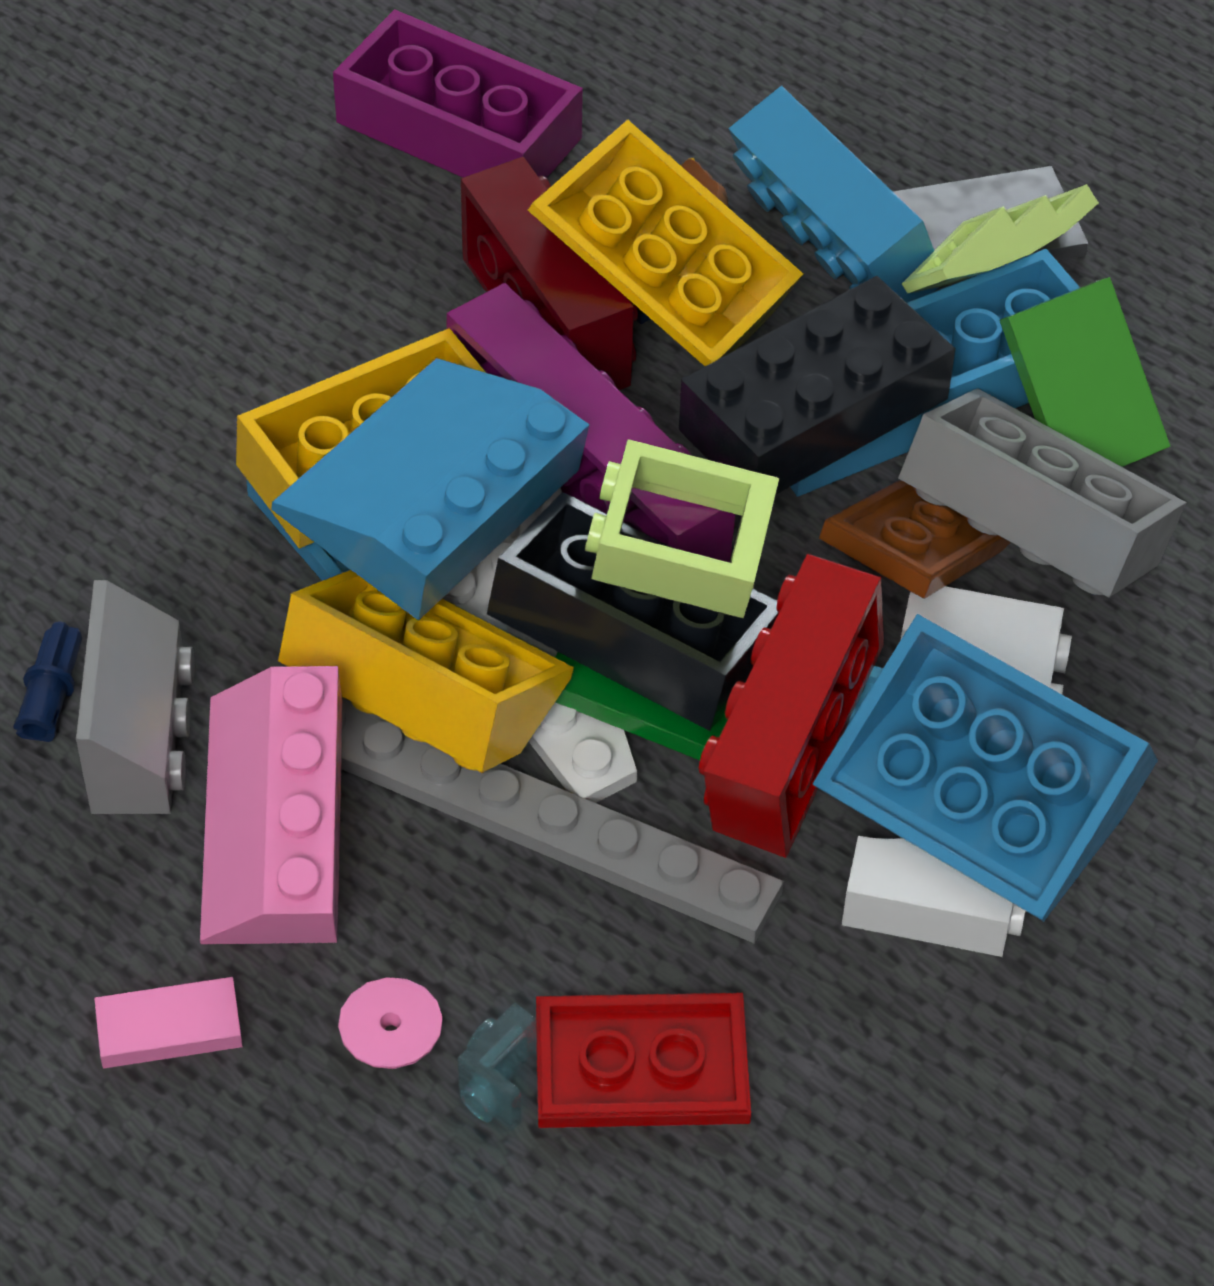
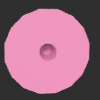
[338,977,443,1069]

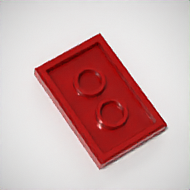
[536,993,751,1128]

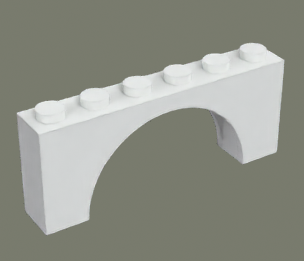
[842,586,1072,957]

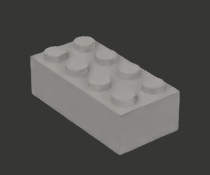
[898,388,1187,598]

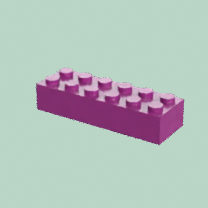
[447,283,735,563]

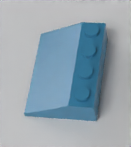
[271,358,589,621]
[812,614,1158,922]

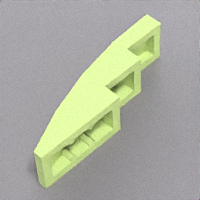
[902,184,1099,294]

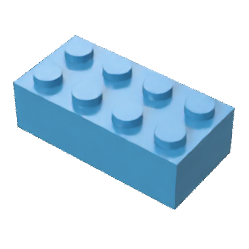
[728,85,939,303]

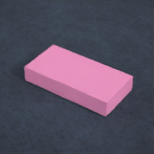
[94,977,243,1069]

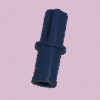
[13,621,82,742]

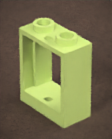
[585,439,779,618]

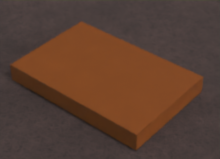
[819,480,1010,599]

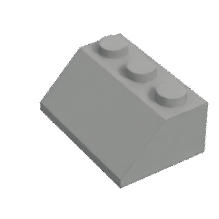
[76,580,195,814]

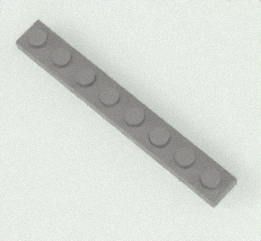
[341,698,784,944]

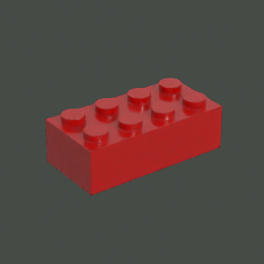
[699,554,884,858]

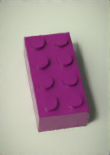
[333,9,583,178]

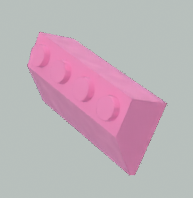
[200,666,343,944]

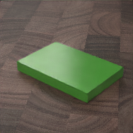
[999,277,1171,467]

